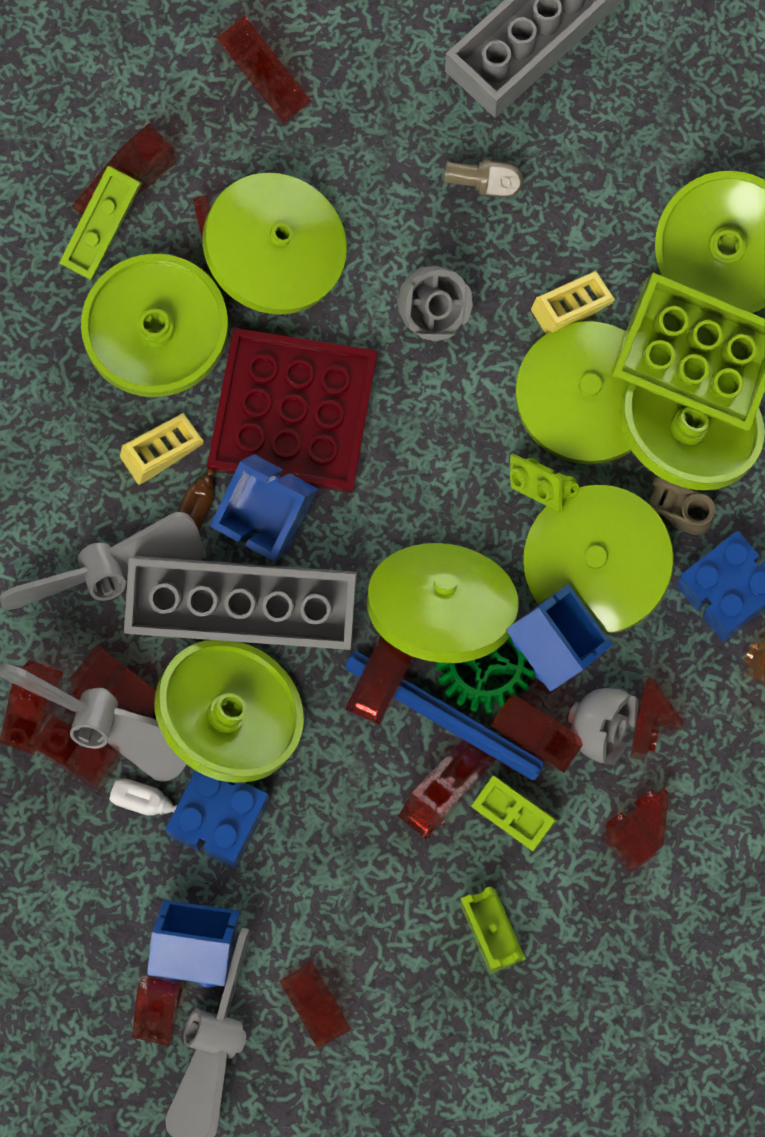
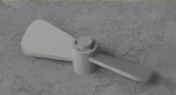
[0,512,204,610]
[0,664,187,781]
[165,928,251,1137]

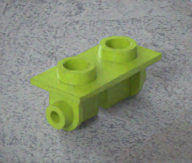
[510,454,579,512]

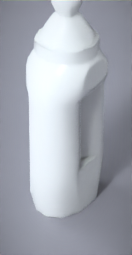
[109,778,177,816]

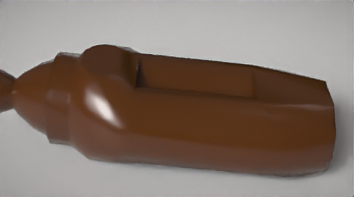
[177,469,215,531]

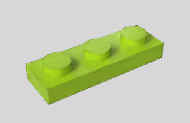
[59,166,142,280]

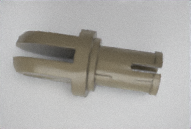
[444,159,523,198]

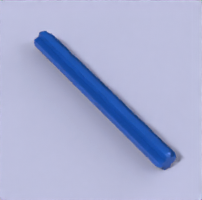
[345,651,544,780]

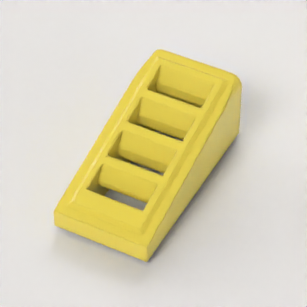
[531,271,615,334]
[120,413,204,485]

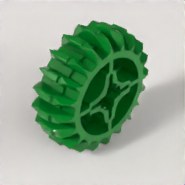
[435,636,535,714]

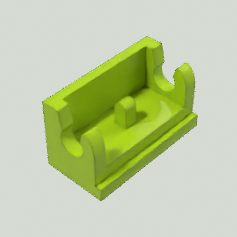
[471,775,558,852]
[460,887,526,974]

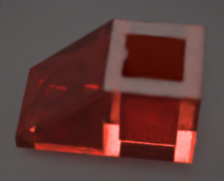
[0,659,63,755]
[491,694,583,773]
[32,715,121,793]
[602,787,669,875]

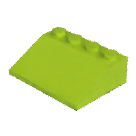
[611,272,765,432]

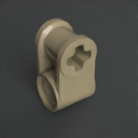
[648,477,715,535]

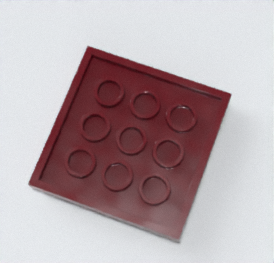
[207,328,378,494]

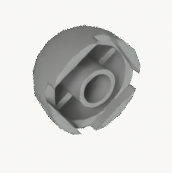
[397,265,473,341]
[568,687,638,765]

